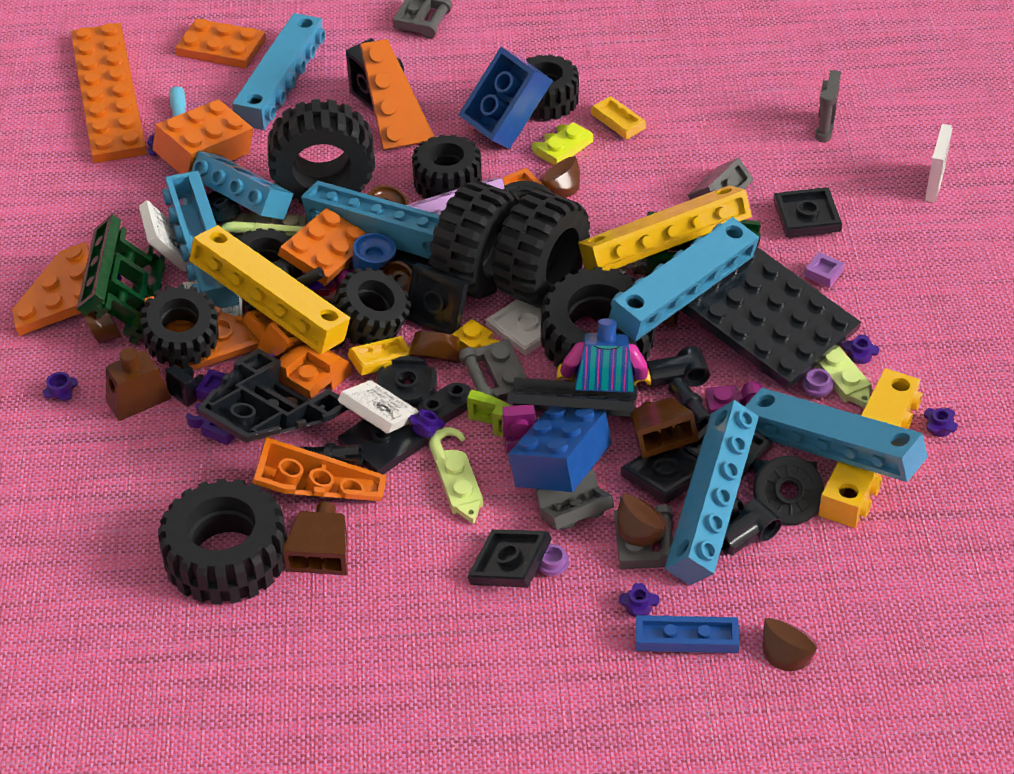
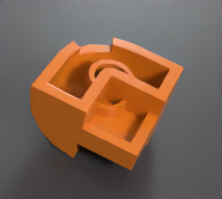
[242,309,305,356]
[279,343,353,399]

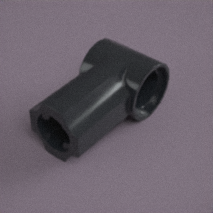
[646,346,710,387]
[721,499,782,555]

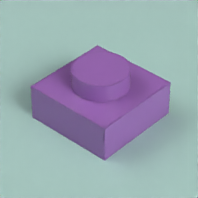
[804,252,845,288]

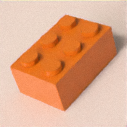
[152,99,254,174]

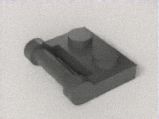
[392,0,453,39]
[815,70,841,142]
[458,339,527,401]
[614,504,673,569]

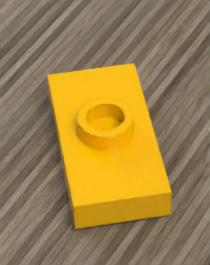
[591,96,646,139]
[347,336,415,376]

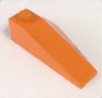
[251,438,387,501]

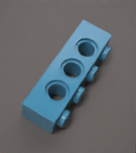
[191,151,293,220]

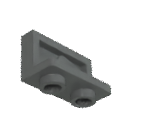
[535,469,614,530]

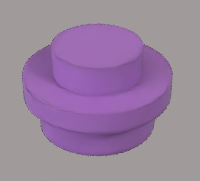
[802,369,833,397]
[538,544,569,576]

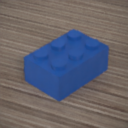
[458,47,553,149]
[508,406,612,492]

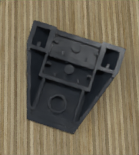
[197,348,349,443]

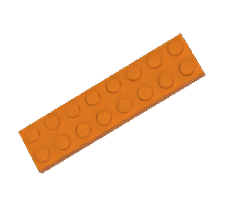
[71,22,147,164]

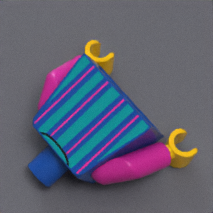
[556,319,651,393]

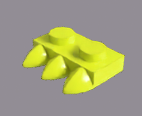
[531,122,593,165]

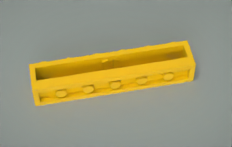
[578,185,752,271]
[189,225,350,354]
[818,368,923,528]

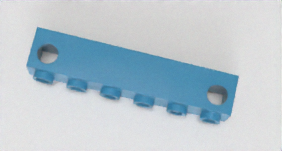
[232,13,326,130]
[162,171,239,308]
[301,181,440,259]
[609,217,759,342]
[745,388,928,482]
[665,400,759,585]

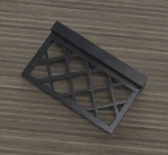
[507,377,638,417]

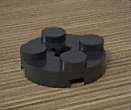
[376,356,438,408]

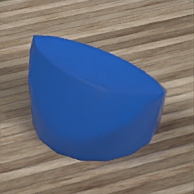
[352,233,396,271]

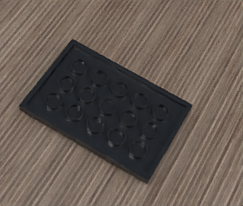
[680,246,861,390]

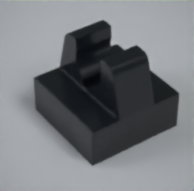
[165,364,204,407]

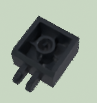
[346,38,404,112]

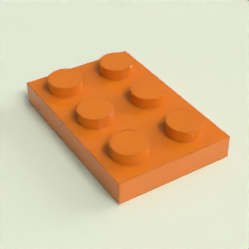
[175,18,266,69]
[278,208,367,286]

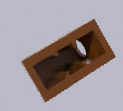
[106,347,172,421]
[630,398,699,459]
[283,502,348,575]

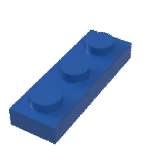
[636,615,740,653]

